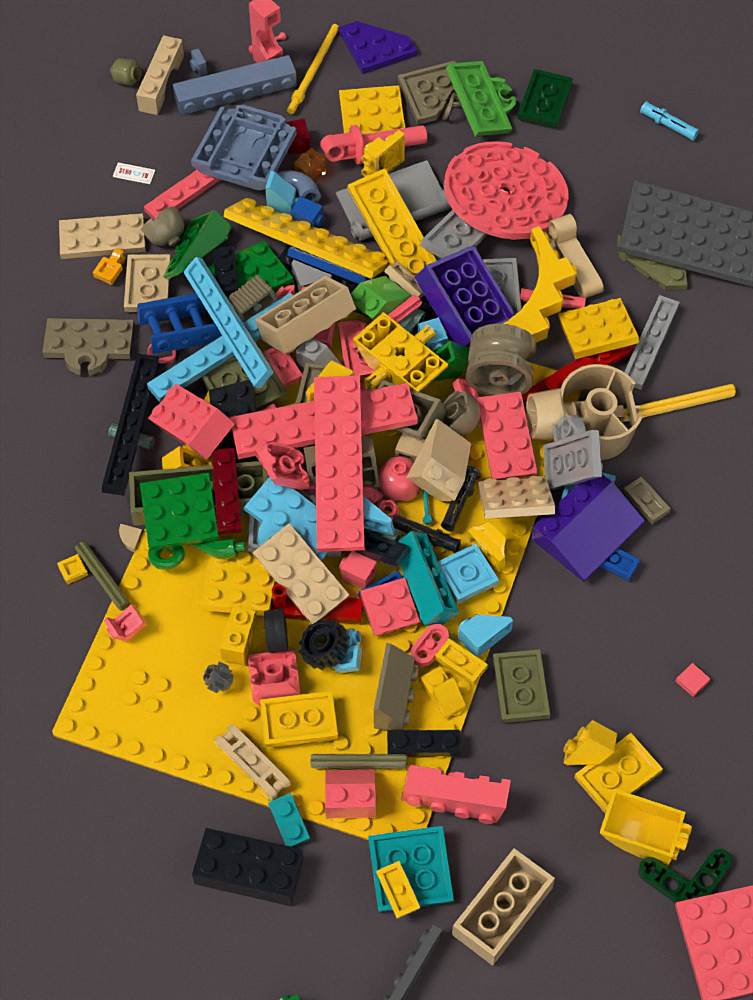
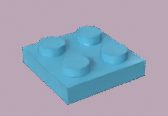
[438,544,499,604]

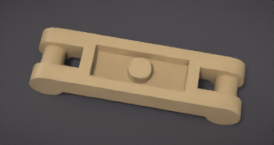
[214,724,291,801]

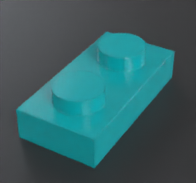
[268,793,311,847]

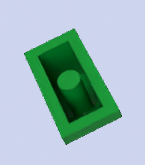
[431,341,469,382]

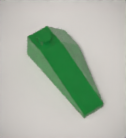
[163,210,232,279]

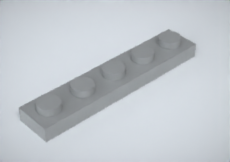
[624,295,680,390]

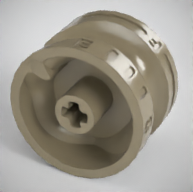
[466,324,537,396]

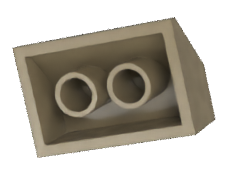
[378,380,446,439]
[374,643,419,731]

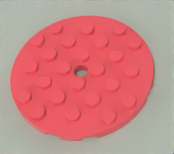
[444,141,569,240]

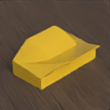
[467,522,506,572]

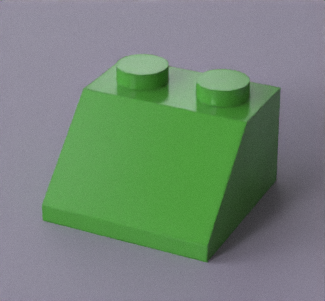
[350,276,412,321]

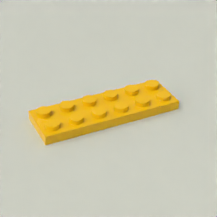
[347,169,437,290]

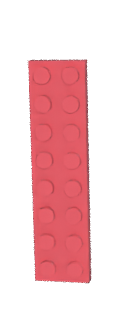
[314,375,365,552]
[230,383,418,459]

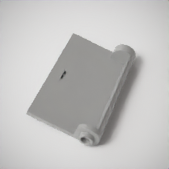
[336,160,452,241]

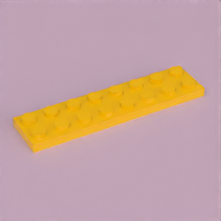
[223,198,389,279]

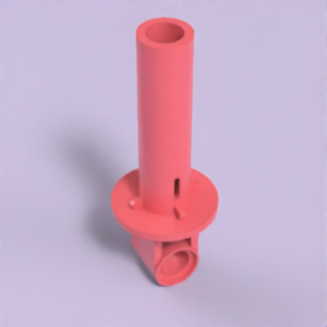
[320,125,427,165]

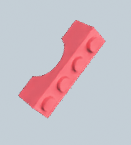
[249,0,283,63]

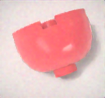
[378,456,421,502]

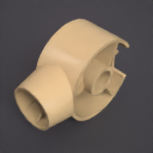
[526,364,643,460]

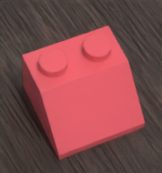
[325,769,376,819]

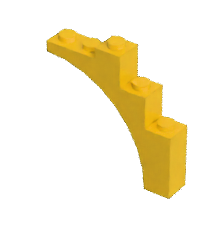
[503,226,577,342]

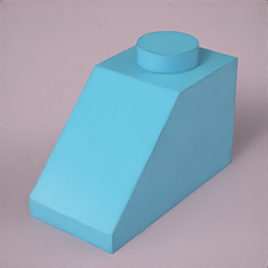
[265,171,299,214]
[458,614,513,657]

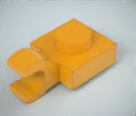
[92,248,126,285]

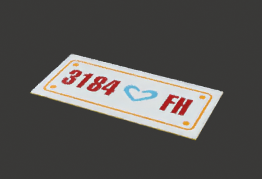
[113,163,155,184]

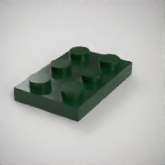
[517,69,573,128]

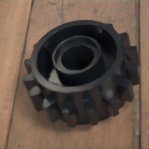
[299,618,350,671]

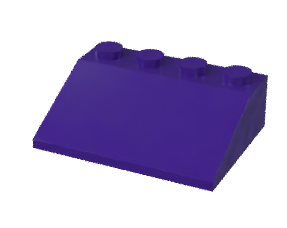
[414,245,516,347]
[532,474,645,582]

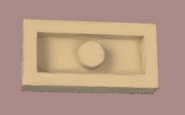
[384,261,424,298]

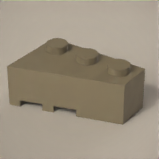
[304,436,380,488]

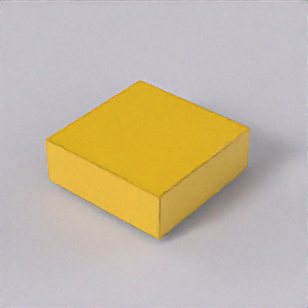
[57,554,88,585]

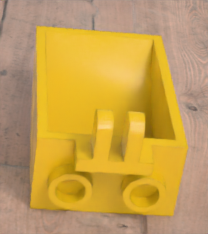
[600,789,692,867]

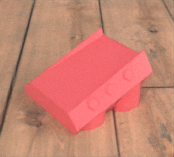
[255,442,310,490]
[248,649,301,707]

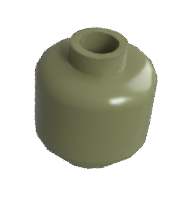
[110,58,142,86]

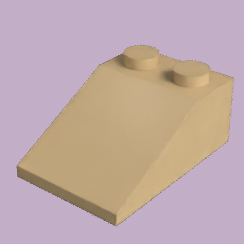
[406,419,471,501]

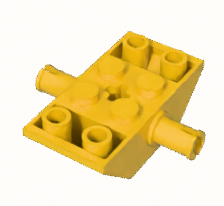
[353,312,448,392]

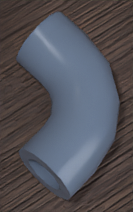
[276,170,321,203]

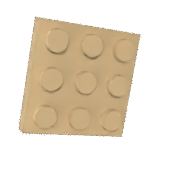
[478,476,555,519]

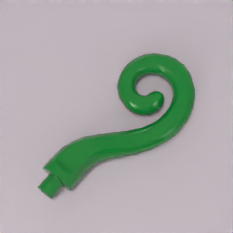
[148,538,246,570]

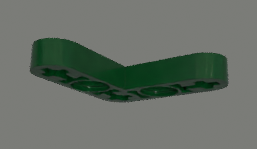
[638,849,731,903]

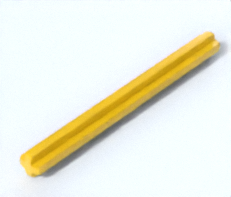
[618,384,736,422]

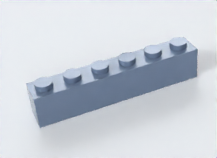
[173,55,297,115]

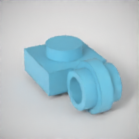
[334,629,362,673]

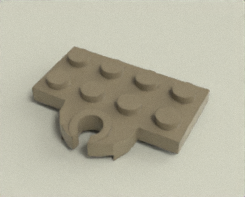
[42,318,134,376]

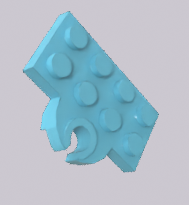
[244,477,328,561]

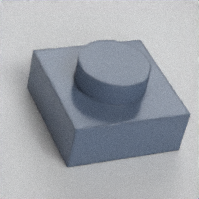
[190,48,208,77]

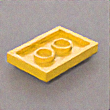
[260,691,338,748]
[574,733,663,814]

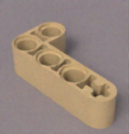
[548,214,604,298]

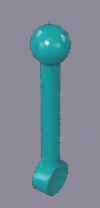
[423,490,432,525]

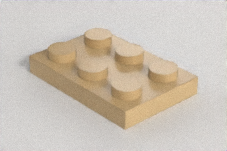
[124,254,171,312]

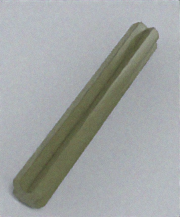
[75,541,129,611]
[310,754,407,769]

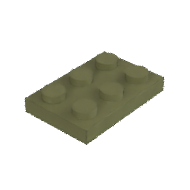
[493,649,550,723]

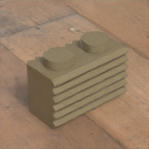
[228,275,278,322]

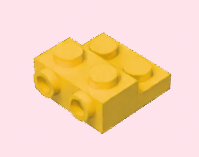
[361,130,405,177]

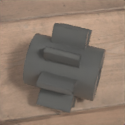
[203,662,233,693]

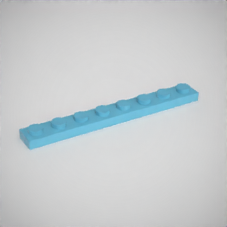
[184,256,274,388]
[147,293,293,402]

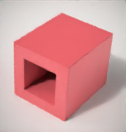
[339,551,377,589]

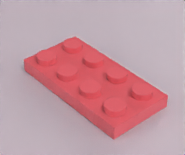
[477,392,537,480]

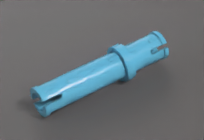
[640,101,699,141]

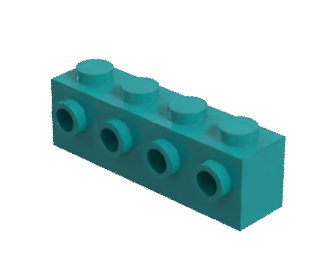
[398,531,459,626]

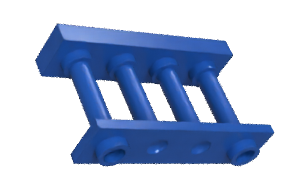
[137,293,223,354]

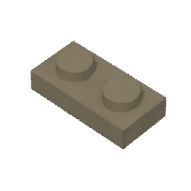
[623,476,671,524]

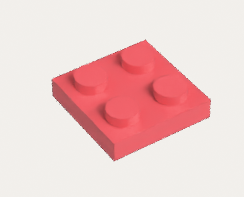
[360,578,420,637]

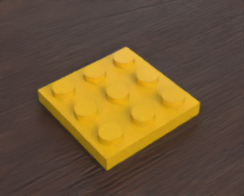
[339,85,405,134]
[558,298,639,359]
[199,551,276,616]

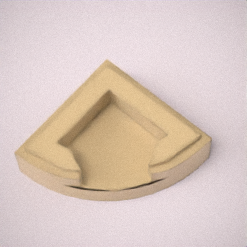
[119,524,143,552]

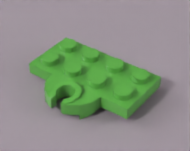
[446,61,516,137]

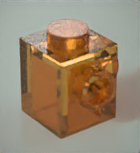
[295,148,327,182]

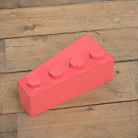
[401,765,511,824]

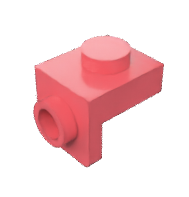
[104,605,147,642]

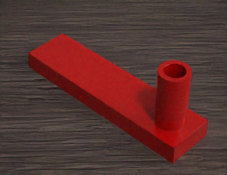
[271,584,363,624]

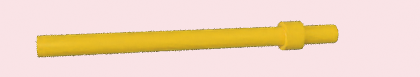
[287,24,339,114]

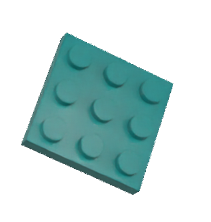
[368,826,454,913]

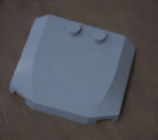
[191,105,297,191]

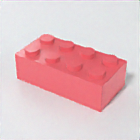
[148,384,235,460]

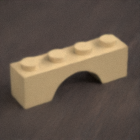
[136,35,184,115]

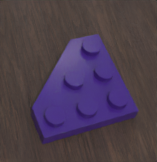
[338,21,417,74]

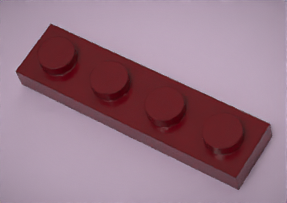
[212,448,242,535]

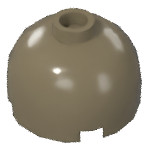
[141,206,185,247]
[442,390,481,436]

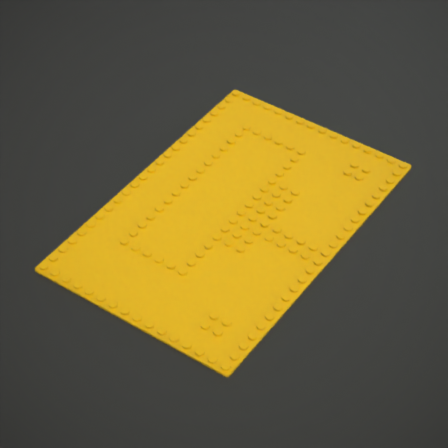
[52,293,582,840]

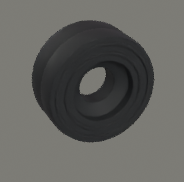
[264,609,288,653]

